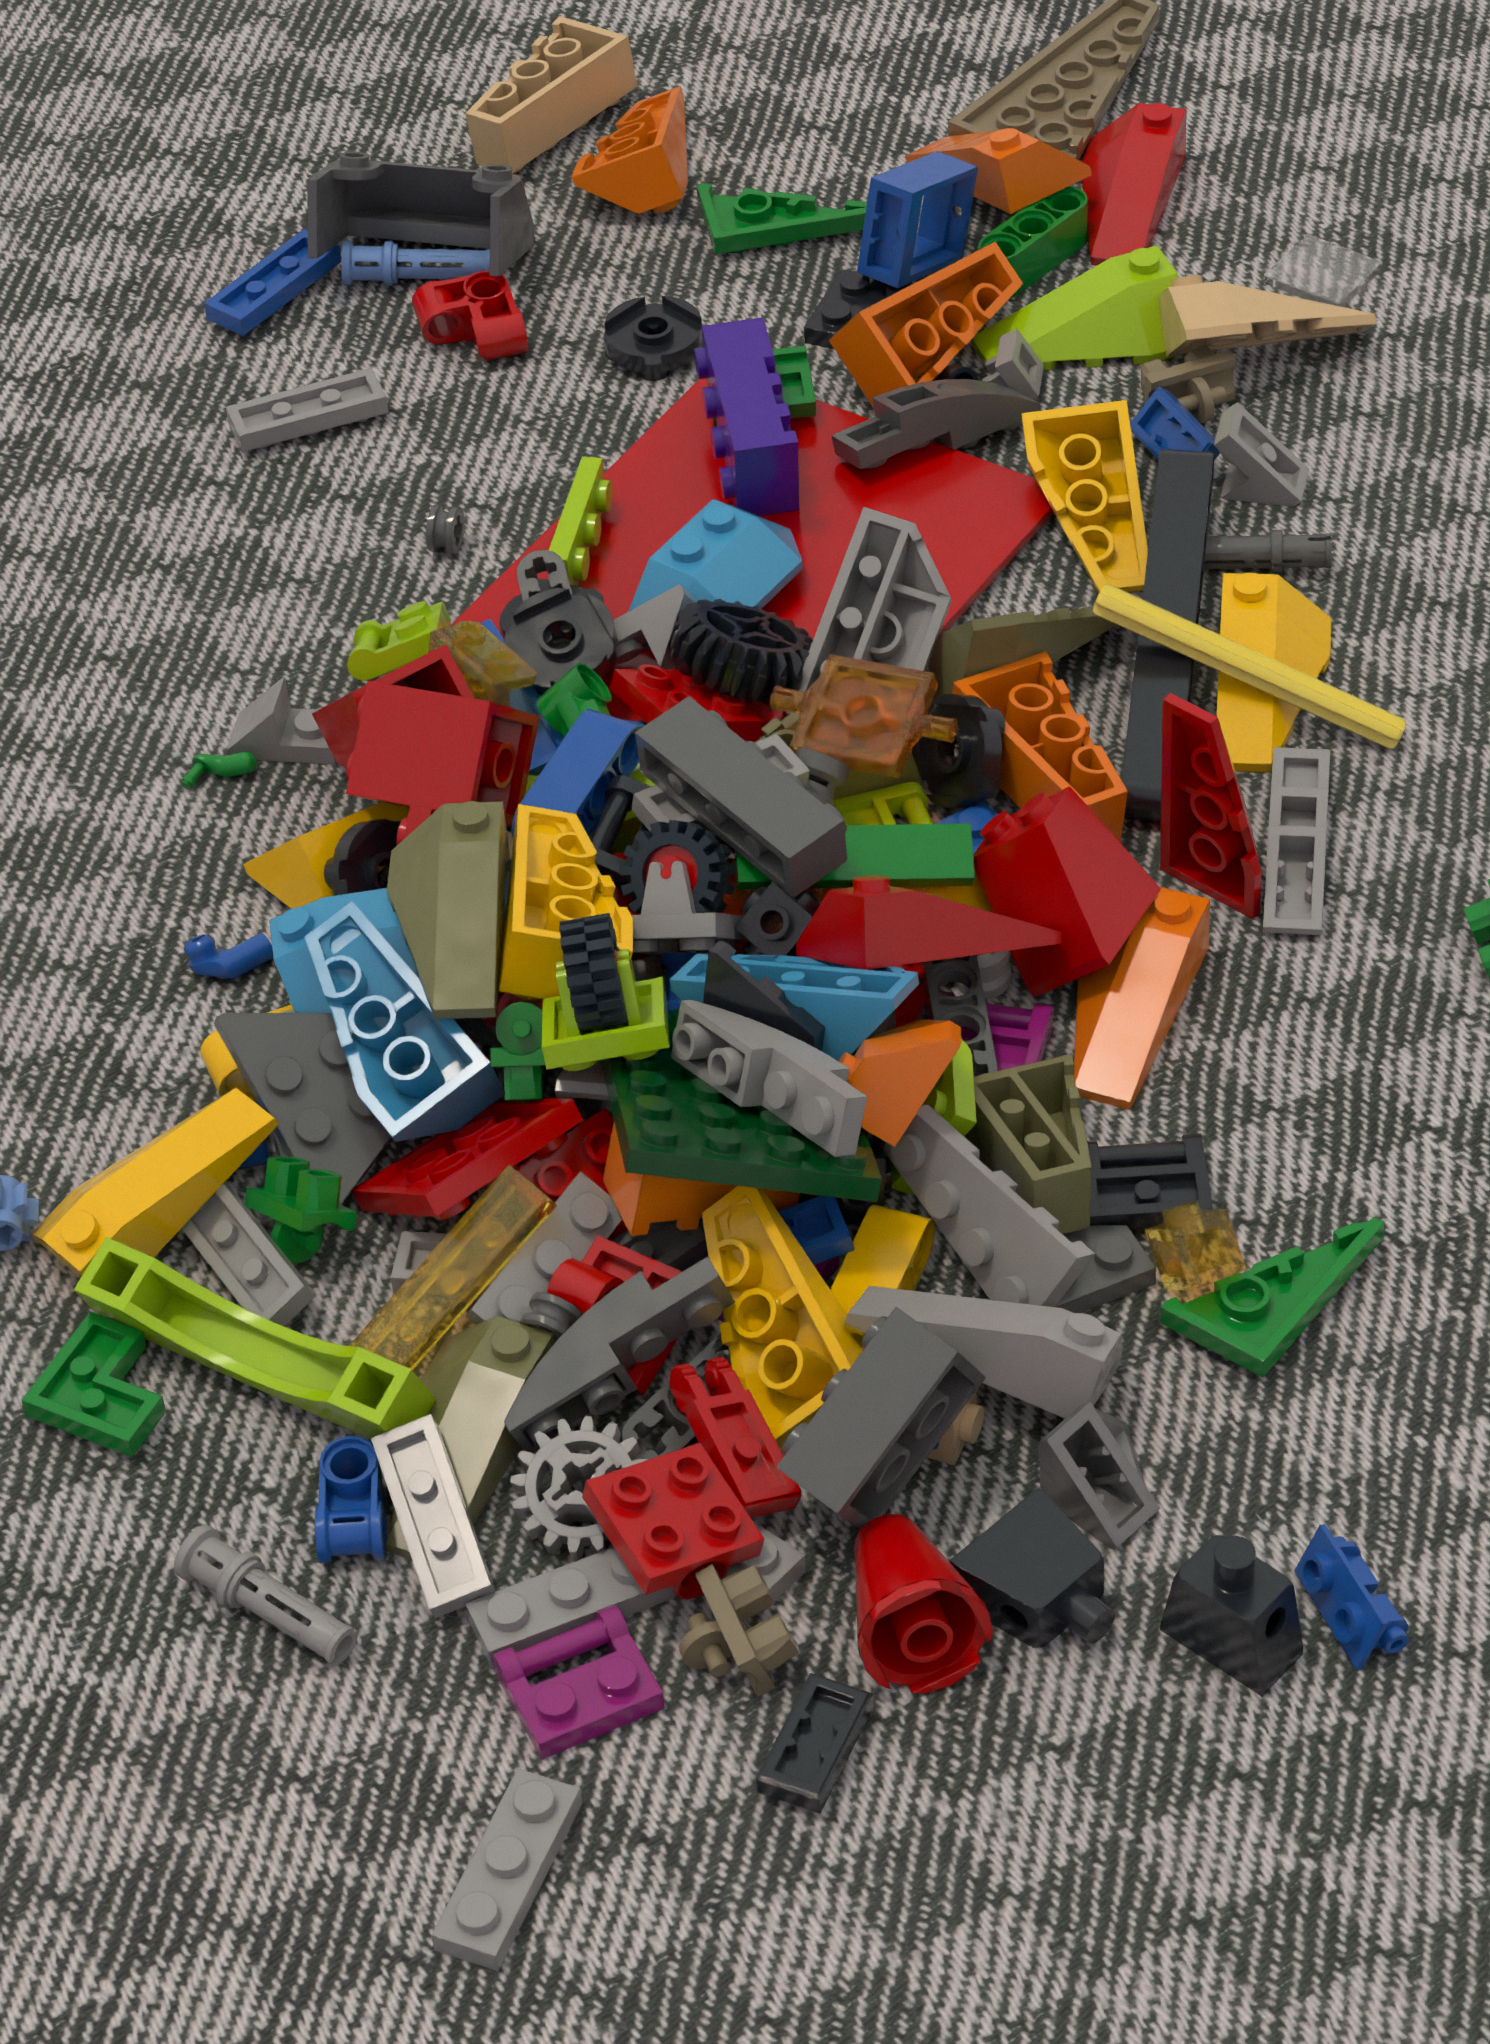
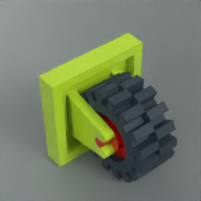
[542,913,669,1071]

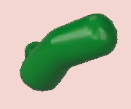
[181,751,257,790]

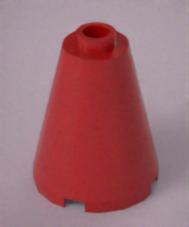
[855,1514,993,1693]

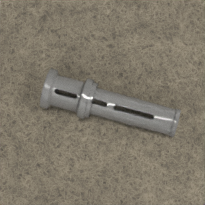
[174,1525,358,1666]

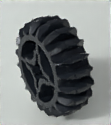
[669,599,813,706]

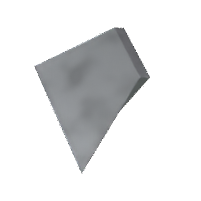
[1040,1402,1160,1548]

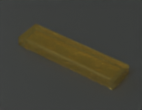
[349,1165,557,1370]

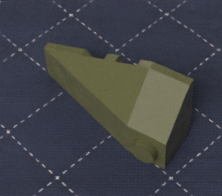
[387,801,510,1019]
[386,1315,555,1560]

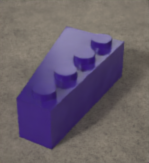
[694,317,799,516]

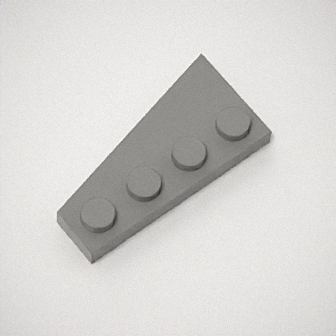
[882,1105,1095,1307]

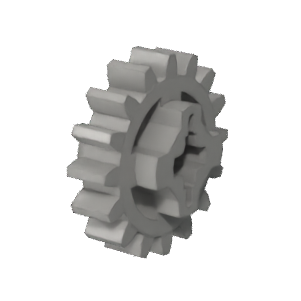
[510,1416,647,1561]

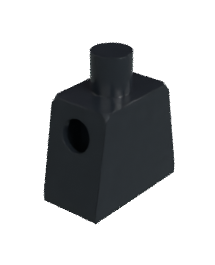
[950,1487,1115,1648]
[1160,1535,1304,1697]

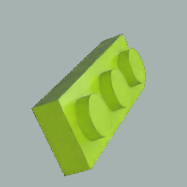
[548,456,613,586]

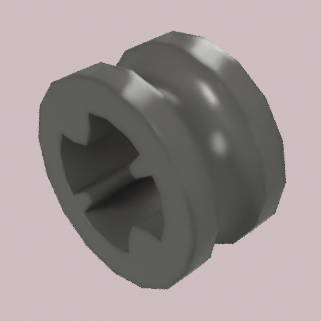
[426,505,464,554]
[519,1292,583,1342]

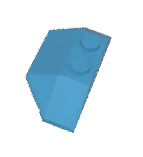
[628,499,803,651]
[669,954,919,1061]

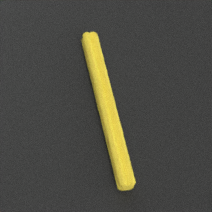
[1093,584,1406,749]

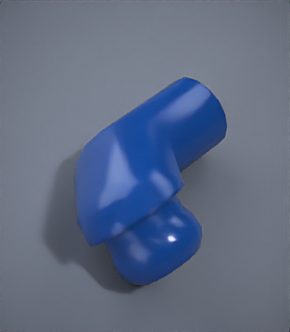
[184,933,273,979]

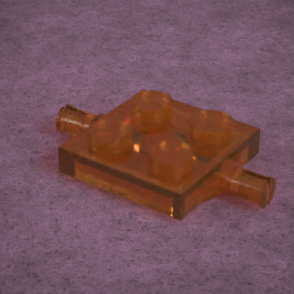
[770,654,958,778]

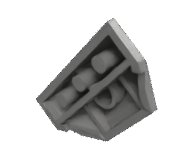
[786,507,952,715]

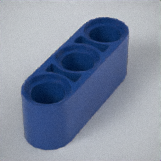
[511,709,642,838]

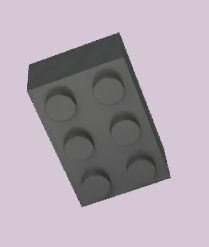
[776,1307,986,1529]

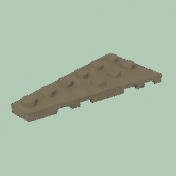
[948,0,1159,160]

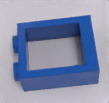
[857,151,978,288]

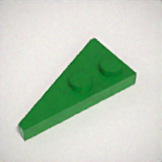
[696,183,867,254]
[1160,1217,1385,1377]

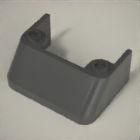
[307,152,534,276]

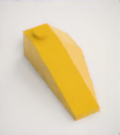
[1021,400,1148,594]
[1217,573,1331,773]
[499,804,633,1000]
[31,1088,279,1278]

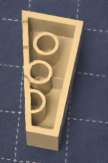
[466,16,638,174]

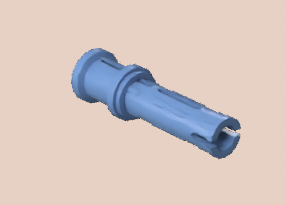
[341,241,490,286]

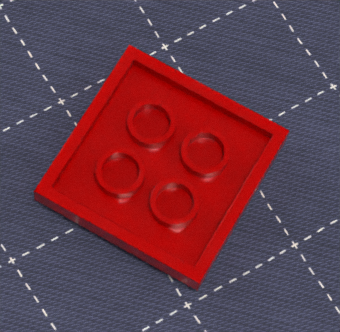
[351,1097,583,1220]

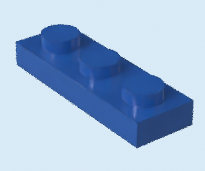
[204,229,342,336]

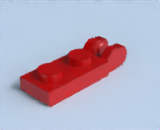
[669,1357,802,1518]

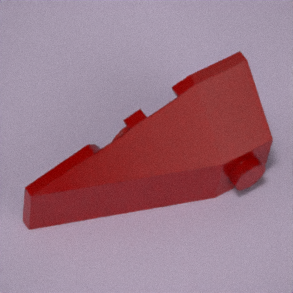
[1081,103,1187,266]

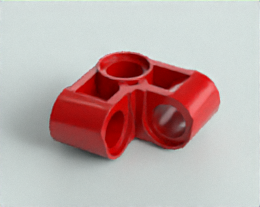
[412,270,528,361]

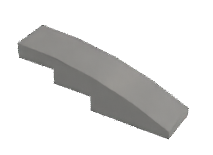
[1263,747,1330,935]

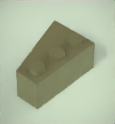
[964,1054,1092,1234]

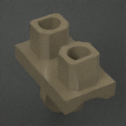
[1141,345,1236,423]
[679,1564,799,1697]

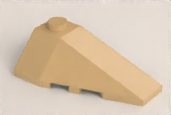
[1158,275,1377,356]

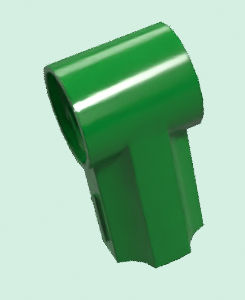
[537,663,612,738]

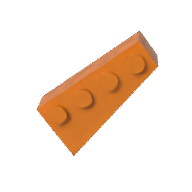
[952,651,1128,843]

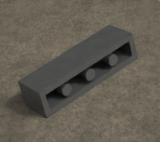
[635,696,848,898]

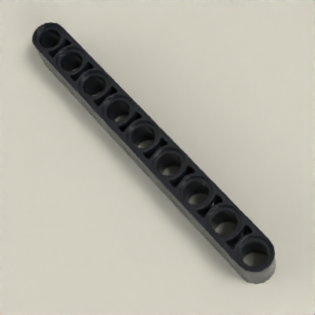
[1122,449,1214,821]

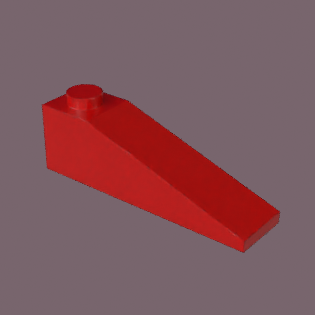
[1160,693,1261,919]
[796,876,1062,970]

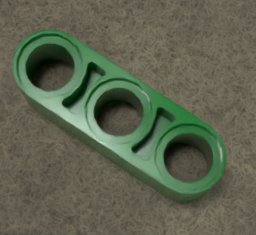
[978,186,1088,298]

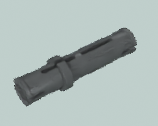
[1204,530,1331,573]

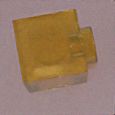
[1145,1202,1247,1291]

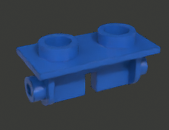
[1294,1524,1409,1670]

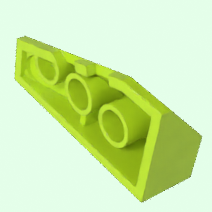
[971,245,1180,370]

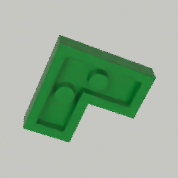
[21,1311,166,1457]

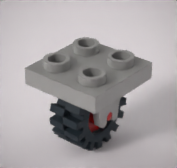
[619,820,749,955]

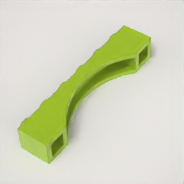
[74,1237,436,1439]

